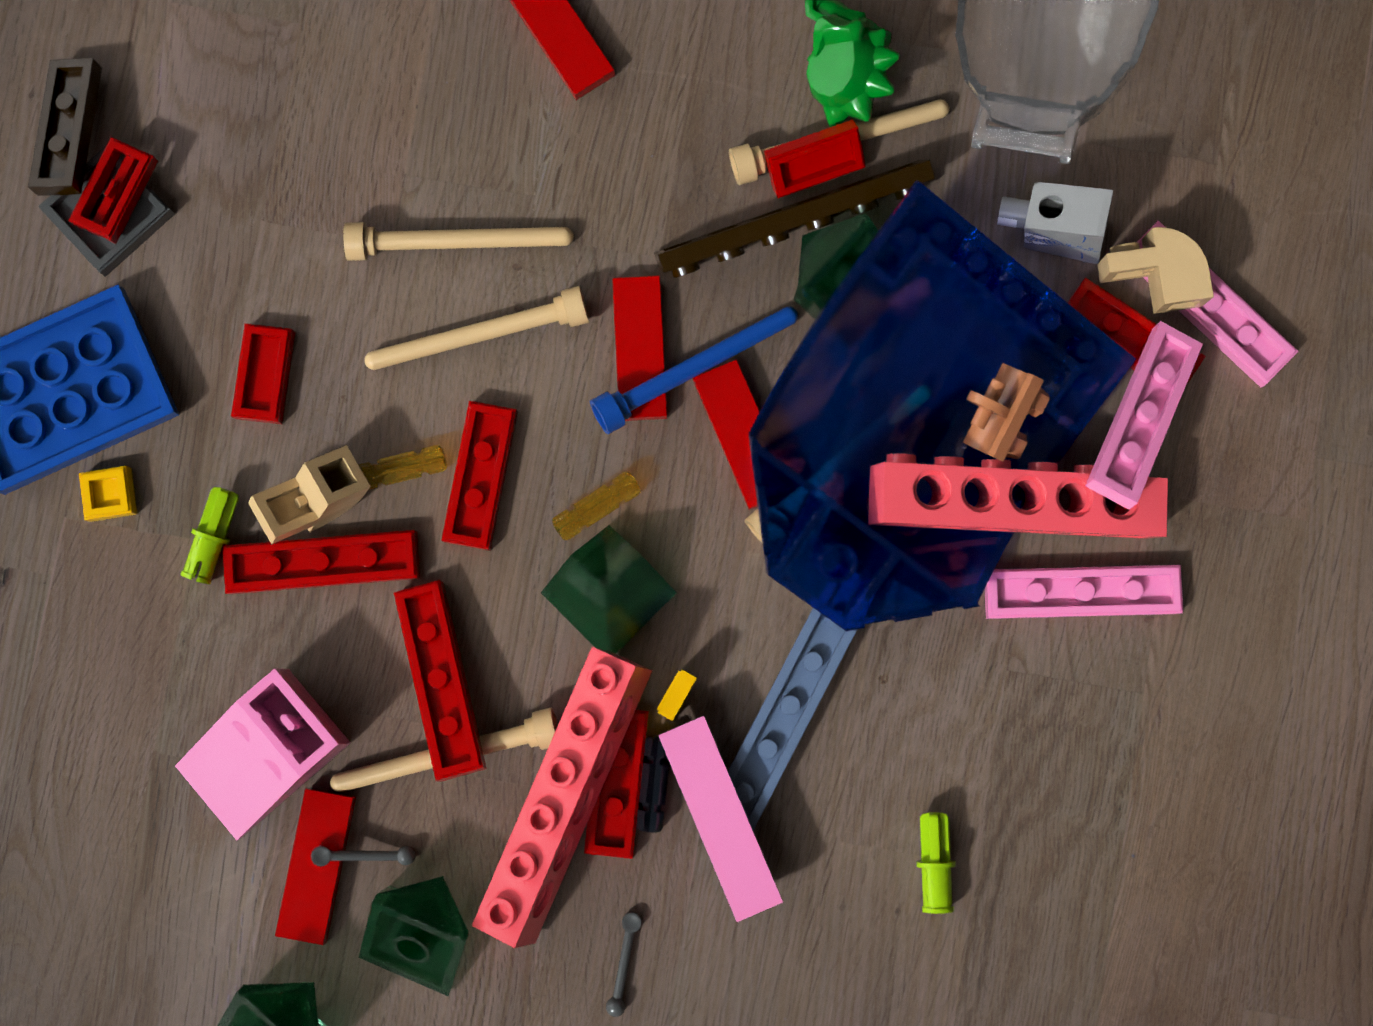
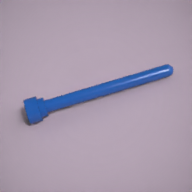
[589,306,798,434]

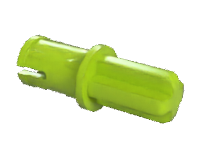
[180,487,239,585]
[916,812,956,914]

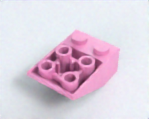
[175,668,351,840]

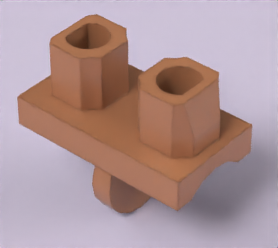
[963,363,1050,462]

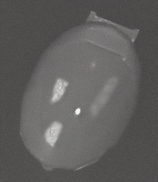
[955,0,1159,165]

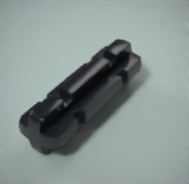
[636,735,669,833]

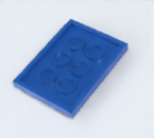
[0,284,180,495]

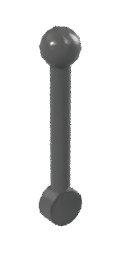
[311,845,416,866]
[606,912,642,1017]

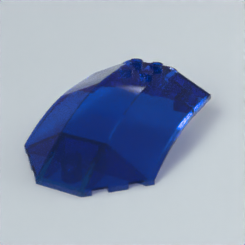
[748,181,1136,631]

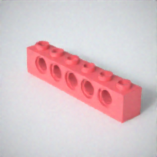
[868,454,1168,539]
[472,647,653,948]

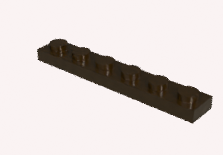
[654,160,935,278]

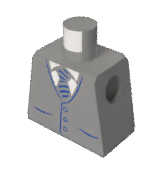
[997,182,1114,264]

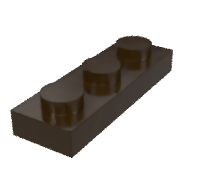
[28,58,102,196]

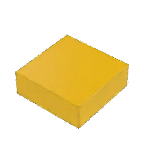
[79,466,137,522]
[657,670,697,721]

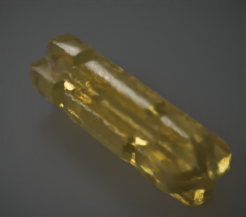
[358,445,447,490]
[552,471,641,540]

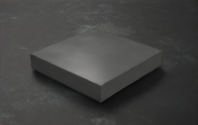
[38,145,175,277]

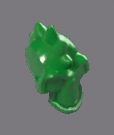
[805,0,900,127]

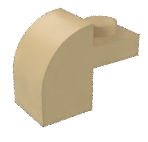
[1097,227,1214,314]
[248,445,371,545]

